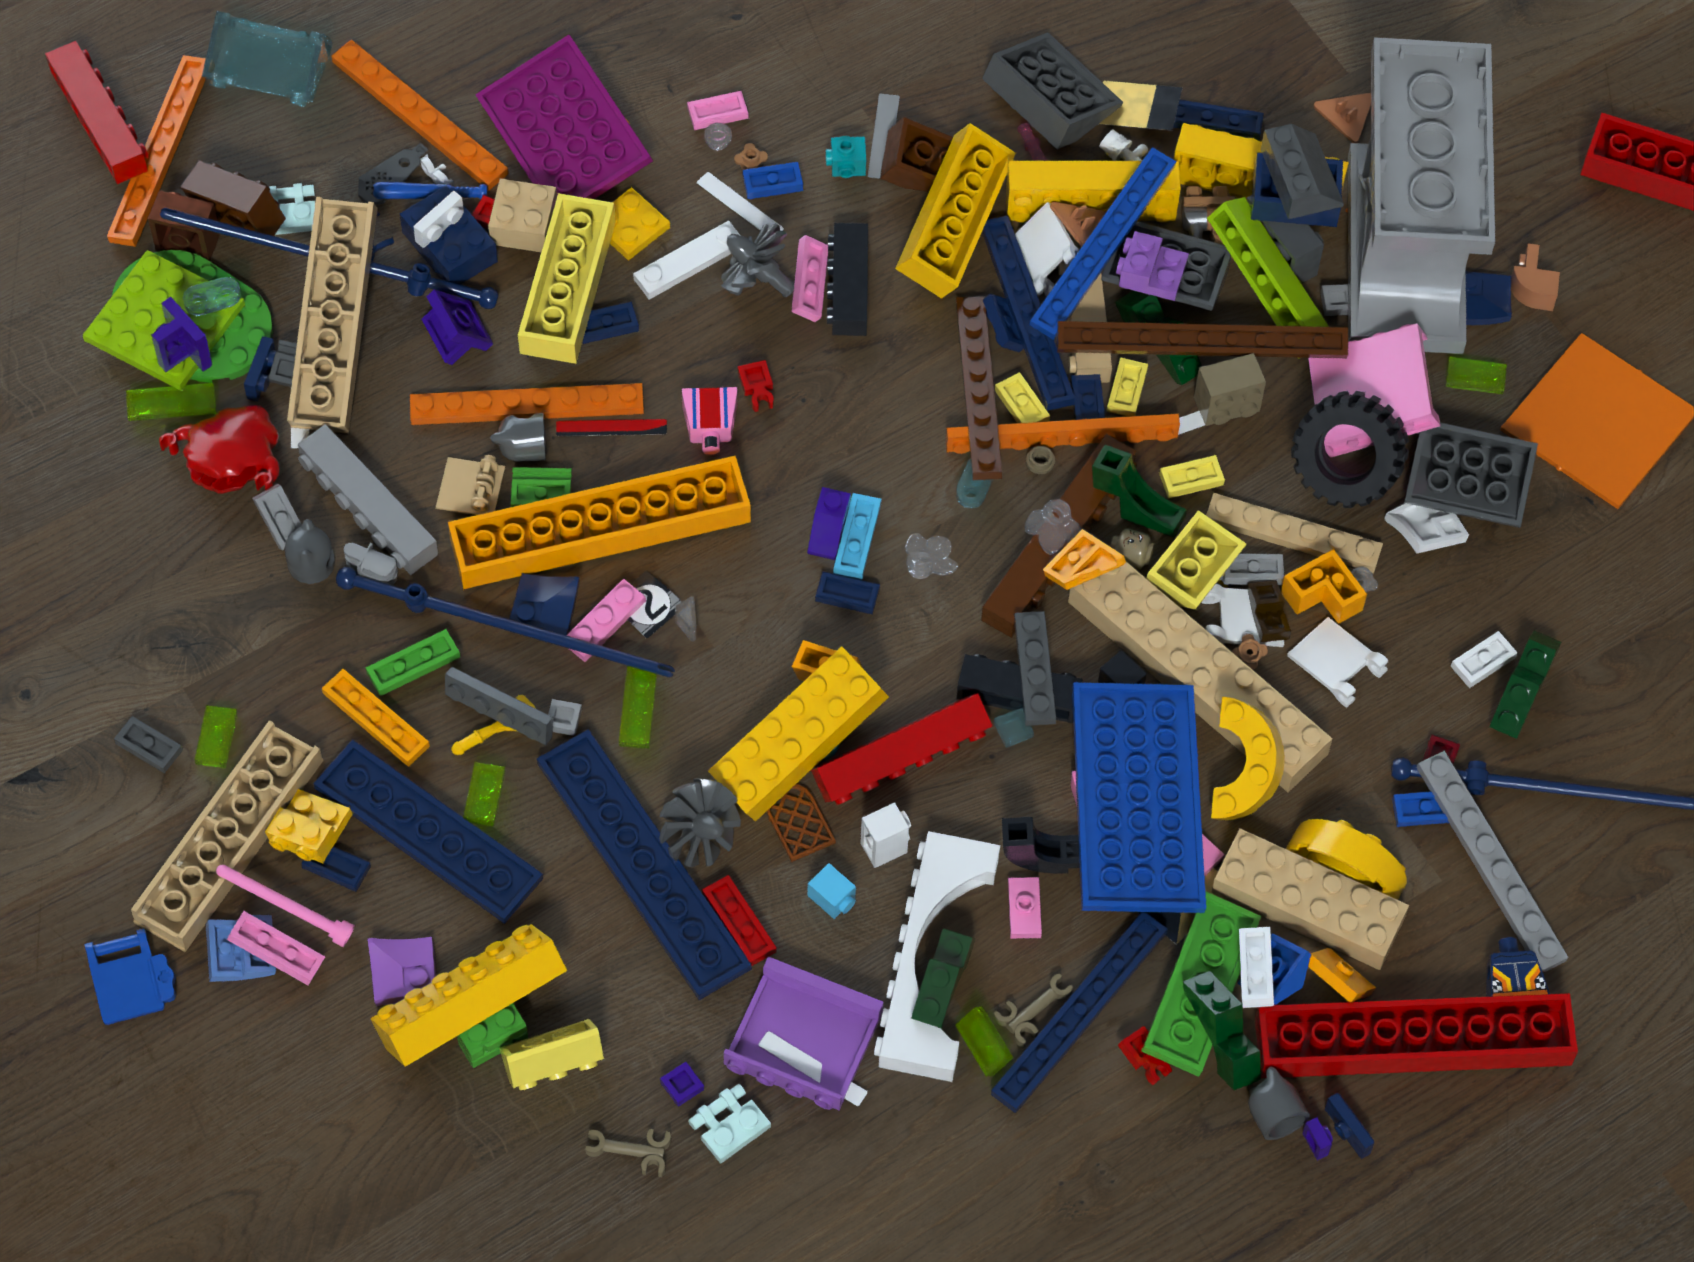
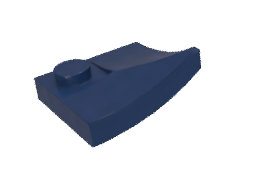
[1465,271,1512,325]
[509,573,580,635]

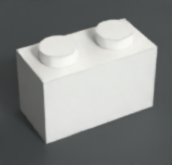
[860,802,911,868]

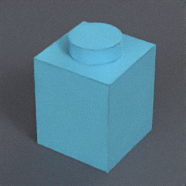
[807,863,856,919]

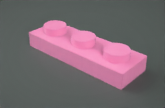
[792,235,828,322]
[566,579,646,662]
[227,911,325,986]

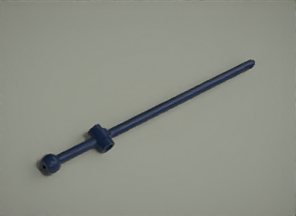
[160,208,499,309]
[336,566,675,677]
[1391,757,1694,810]

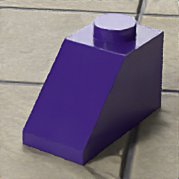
[807,487,851,560]

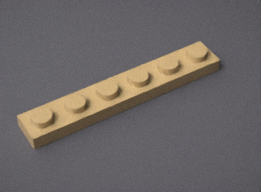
[1206,493,1383,574]

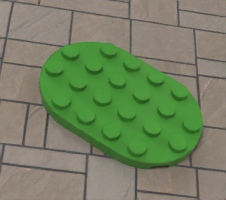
[112,250,273,383]

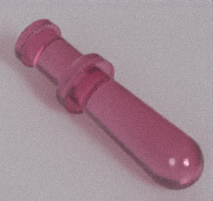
[1017,123,1048,161]

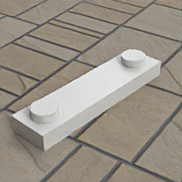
[633,220,740,300]

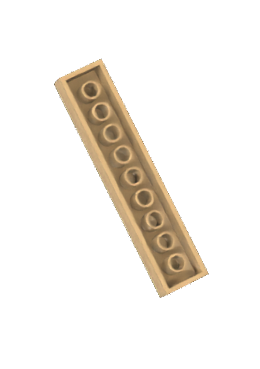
[1068,562,1333,792]

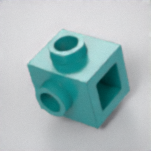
[825,136,866,178]

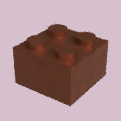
[148,191,220,261]

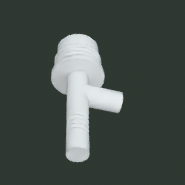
[1099,129,1148,161]

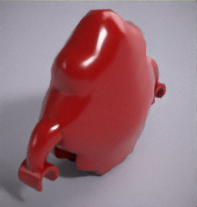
[159,405,280,494]

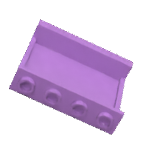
[724,957,884,1111]

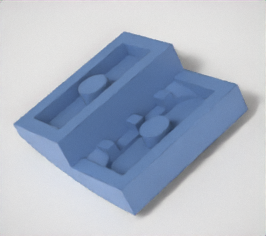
[206,915,276,982]

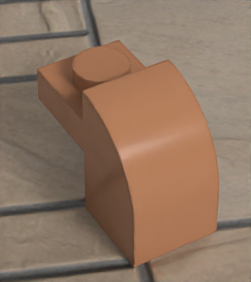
[1511,243,1560,311]

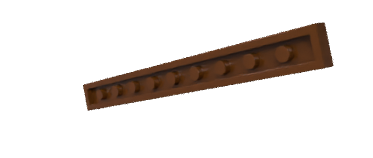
[1057,321,1348,359]

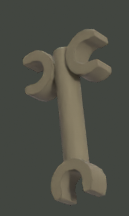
[993,973,1073,1048]
[585,1129,671,1178]

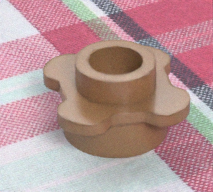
[734,143,768,170]
[1232,634,1268,670]

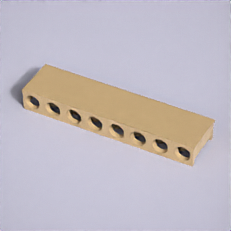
[287,197,378,434]
[131,720,324,952]

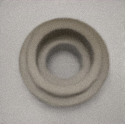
[1026,446,1055,474]

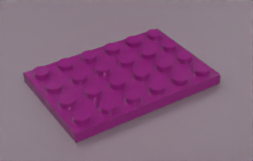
[475,35,653,199]

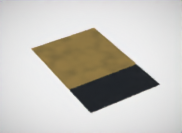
[1099,81,1182,130]

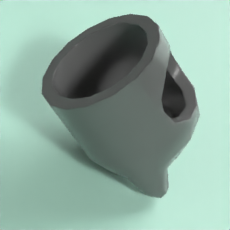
[490,413,546,462]
[284,519,335,584]
[1248,1067,1310,1140]

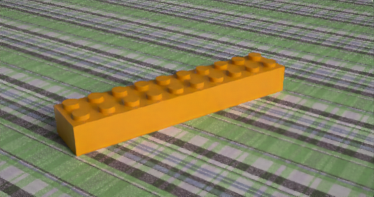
[448,456,751,589]

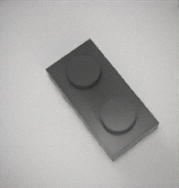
[114,716,183,774]

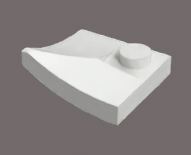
[1384,503,1469,554]

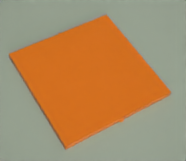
[1500,333,1694,509]

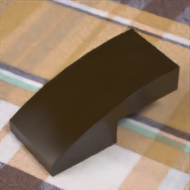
[1247,580,1291,642]

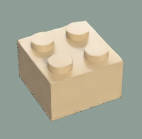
[488,179,557,252]

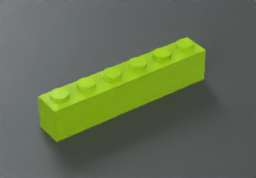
[1207,197,1329,359]

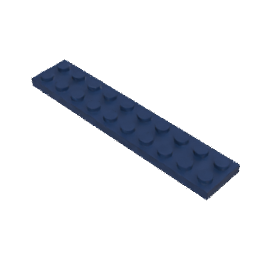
[537,729,752,1000]

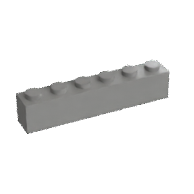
[298,424,438,575]

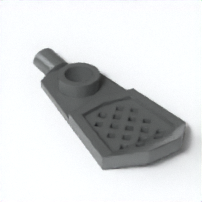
[358,143,429,205]

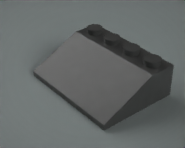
[982,32,1123,149]
[1101,222,1232,311]
[1404,423,1538,528]

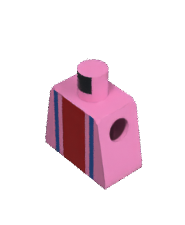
[682,387,737,455]

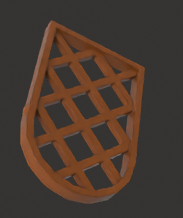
[767,784,836,862]

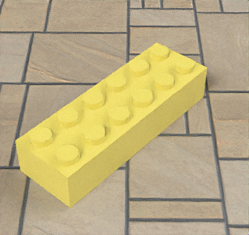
[518,193,616,364]

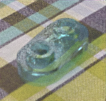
[183,277,241,316]
[956,459,993,508]

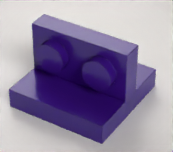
[421,289,493,365]
[151,297,212,372]

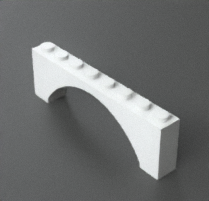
[874,831,1000,1082]

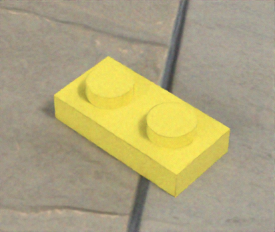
[1107,357,1148,417]
[995,372,1050,423]
[1159,455,1225,499]

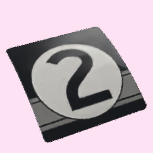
[627,571,685,638]

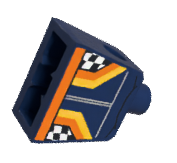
[1486,937,1550,997]

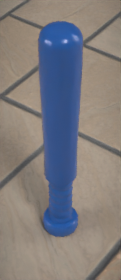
[373,182,487,200]

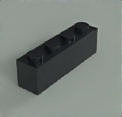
[827,223,868,336]
[956,654,1083,724]

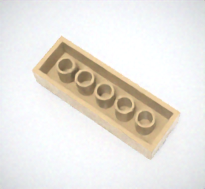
[1211,829,1409,970]

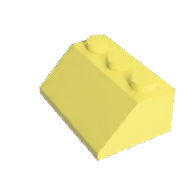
[1146,510,1246,609]
[499,1019,604,1090]

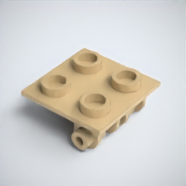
[436,455,505,515]

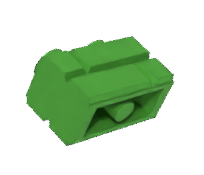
[457,1003,528,1068]

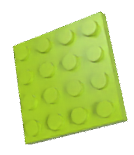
[83,250,245,391]

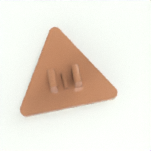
[1314,93,1371,143]
[1050,202,1106,247]

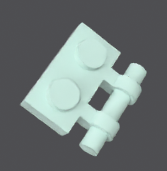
[269,183,315,235]
[688,1084,771,1164]

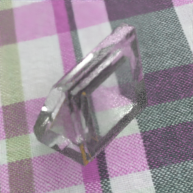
[675,596,696,642]

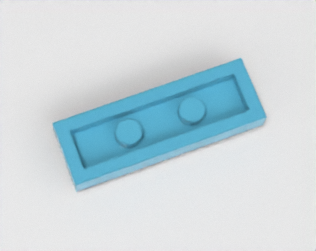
[833,493,882,580]

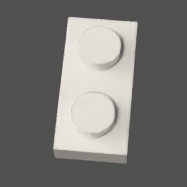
[413,191,464,248]
[1451,631,1517,688]

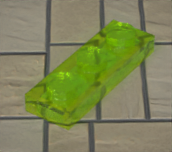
[126,383,216,421]
[619,666,657,749]

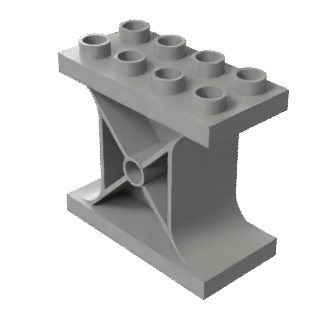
[1348,37,1495,354]

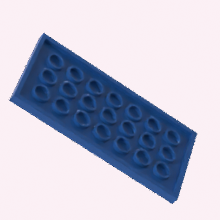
[1072,682,1206,913]

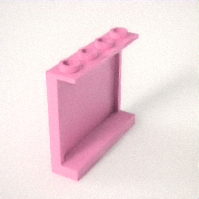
[1308,323,1440,458]

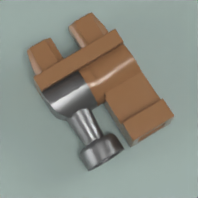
[1181,186,1235,259]

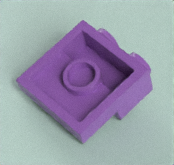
[1116,231,1189,301]

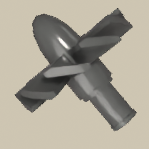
[721,223,795,297]
[659,778,741,867]

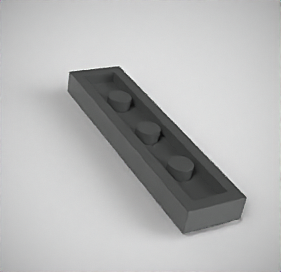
[1014,611,1056,726]
[445,667,553,745]

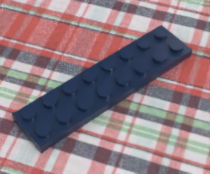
[313,740,543,924]

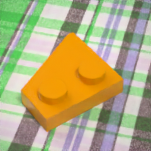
[1043,529,1126,590]

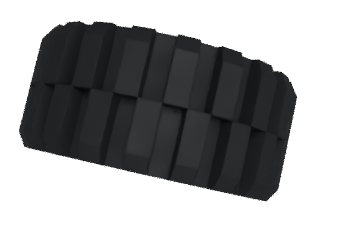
[1291,391,1409,508]

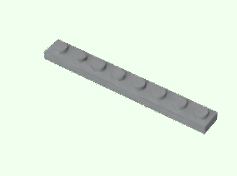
[1416,751,1569,973]

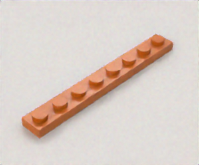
[331,39,509,191]
[107,55,211,247]
[410,383,644,425]
[946,414,1180,454]

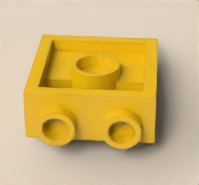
[265,789,353,863]

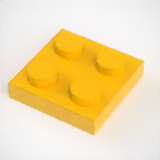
[610,187,670,261]

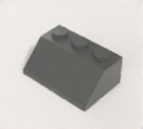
[1261,124,1344,219]

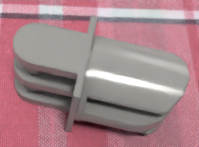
[344,542,398,585]

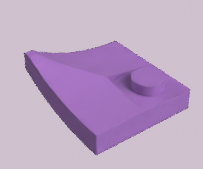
[368,937,436,1006]

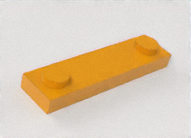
[322,669,430,767]

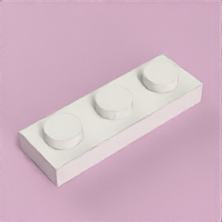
[1239,927,1274,1008]

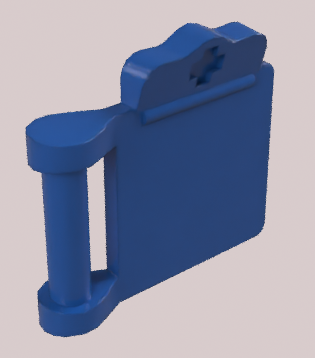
[84,928,176,1025]

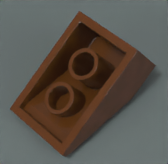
[880,117,953,192]

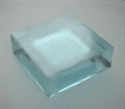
[994,708,1034,748]

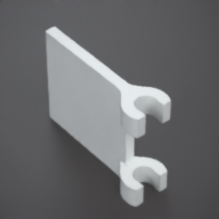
[1015,202,1079,297]
[1201,584,1284,647]
[1287,617,1388,708]

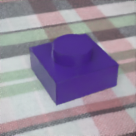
[660,1062,704,1107]
[1302,1117,1333,1160]

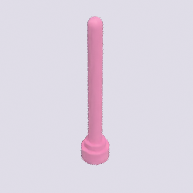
[216,865,355,947]

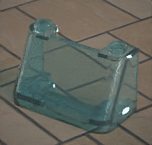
[202,11,333,106]

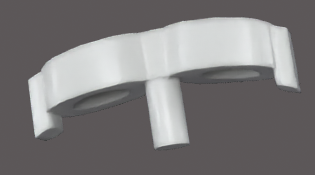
[420,154,454,185]

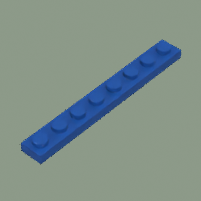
[1029,147,1176,340]

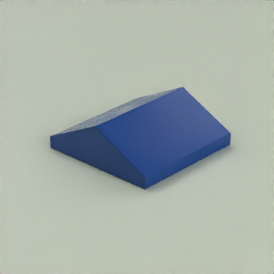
[1237,933,1311,1005]

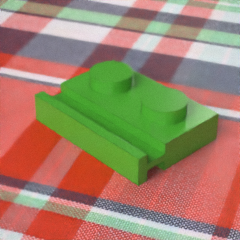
[511,467,572,507]

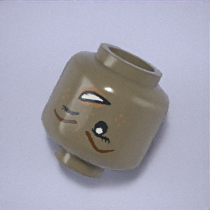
[1110,529,1155,571]

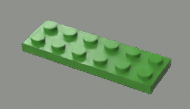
[1141,891,1261,1077]

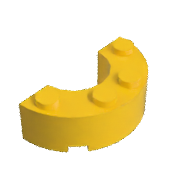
[1211,696,1285,820]
[1286,819,1407,900]

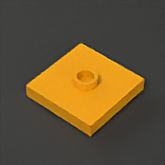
[1308,948,1376,1002]

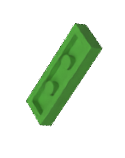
[366,629,461,696]

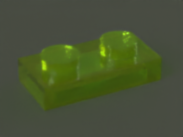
[1446,357,1507,395]
[195,705,237,768]
[463,762,505,826]
[955,1006,1014,1077]

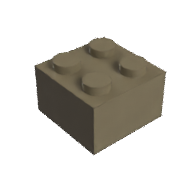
[1194,353,1266,426]

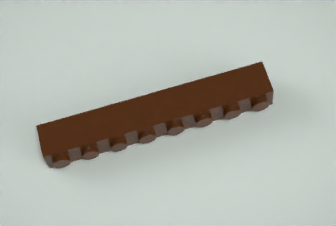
[981,434,1137,638]

